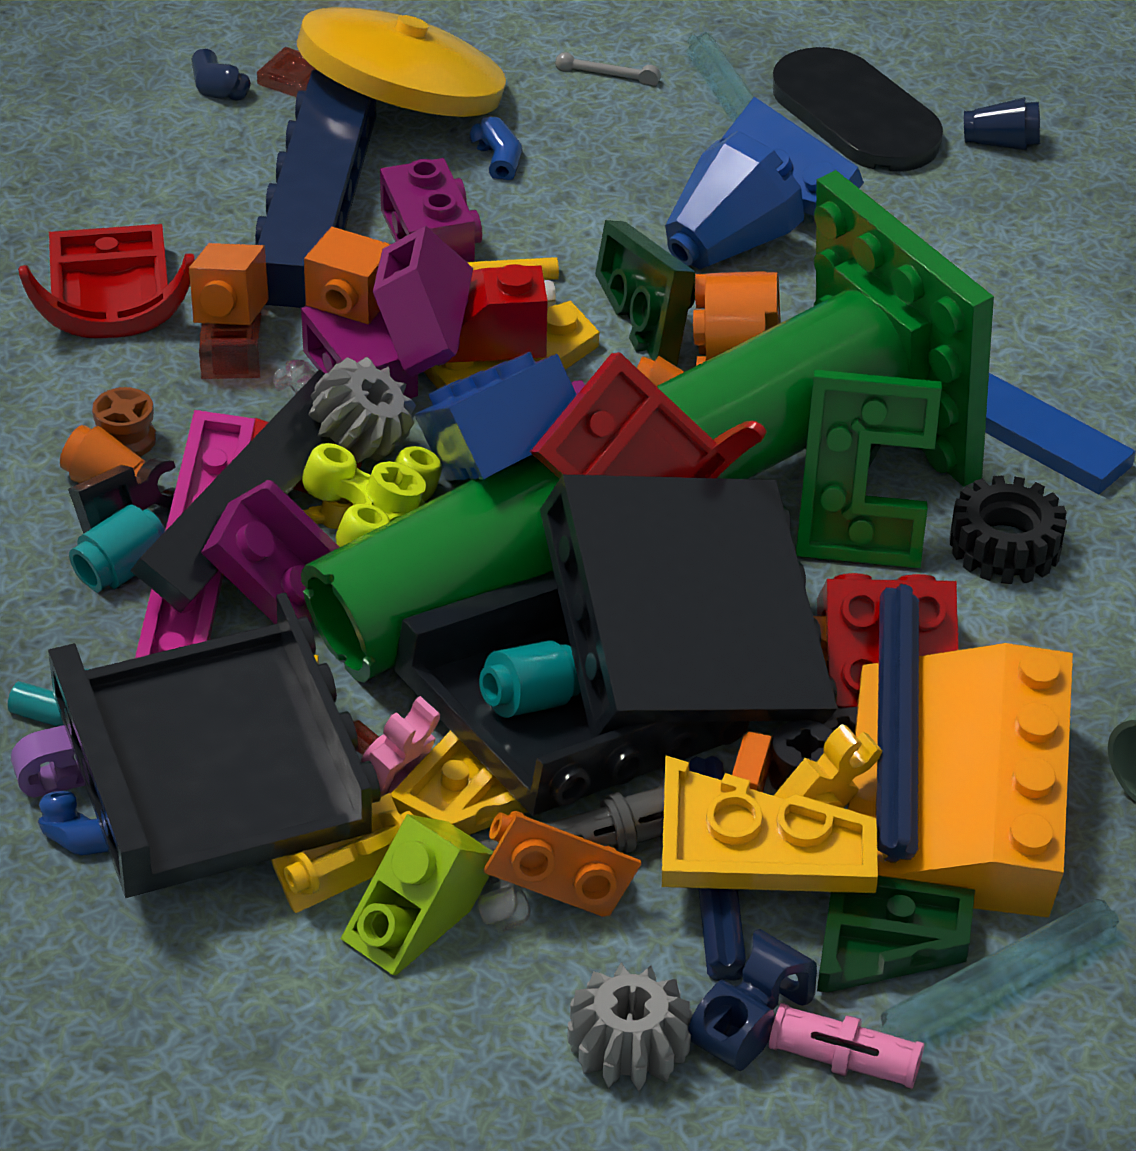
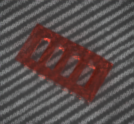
[199,308,263,379]

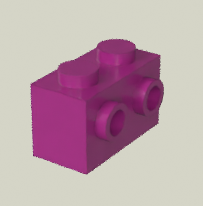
[380,158,482,262]

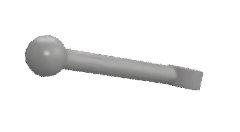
[555,52,661,86]

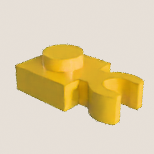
[774,724,882,808]

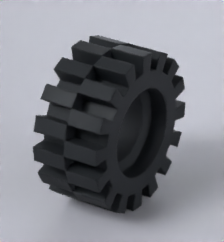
[949,475,1067,584]

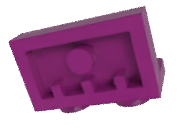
[201,480,340,624]

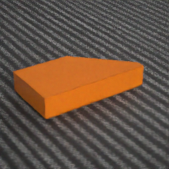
[732,731,774,792]

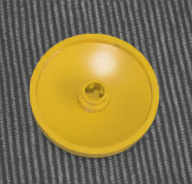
[297,7,506,117]

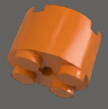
[693,271,781,366]

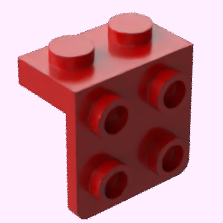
[817,573,959,708]

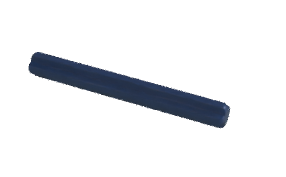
[876,584,919,863]

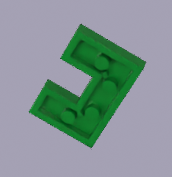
[796,370,942,568]

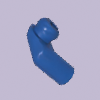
[470,116,522,180]
[38,791,109,855]

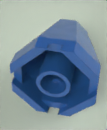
[665,131,804,270]

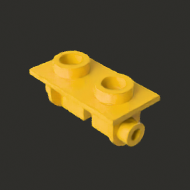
[271,793,413,913]

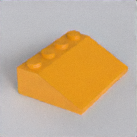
[847,643,1073,918]

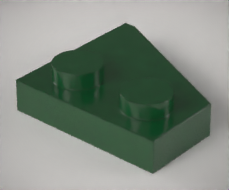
[817,875,975,993]

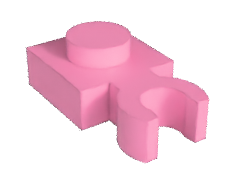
[361,696,440,796]

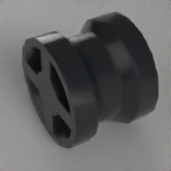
[768,719,833,792]

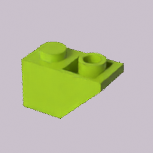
[340,814,494,976]

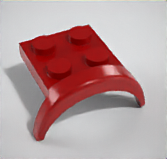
[18,224,195,338]
[530,352,767,479]

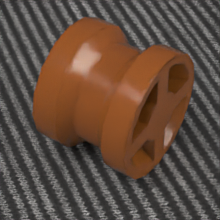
[92,387,156,457]

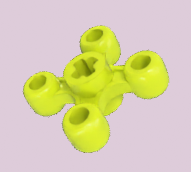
[302,443,442,547]

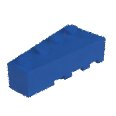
[414,352,577,480]

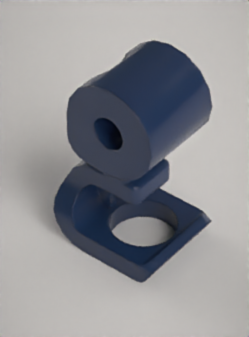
[688,929,817,1071]

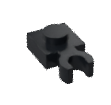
[68,458,176,534]

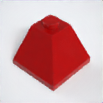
[447,264,548,363]

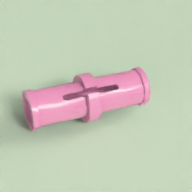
[769,1003,924,1089]

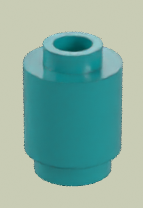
[69,505,165,593]
[479,641,581,718]

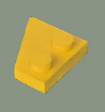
[391,730,528,835]

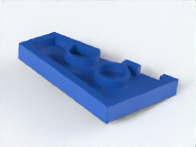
[722,96,864,216]

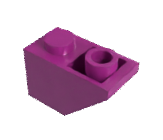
[373,226,473,377]

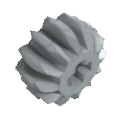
[308,357,416,463]
[567,962,693,1091]

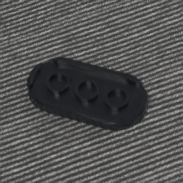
[773,47,943,172]

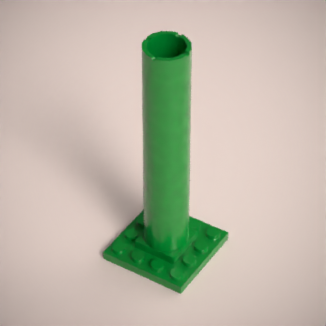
[301,170,994,683]

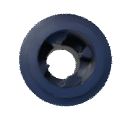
[964,97,1040,150]

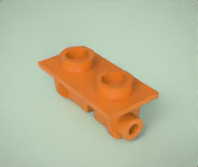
[483,811,642,917]

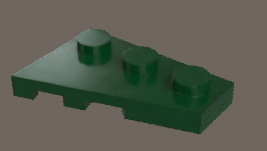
[595,220,696,367]

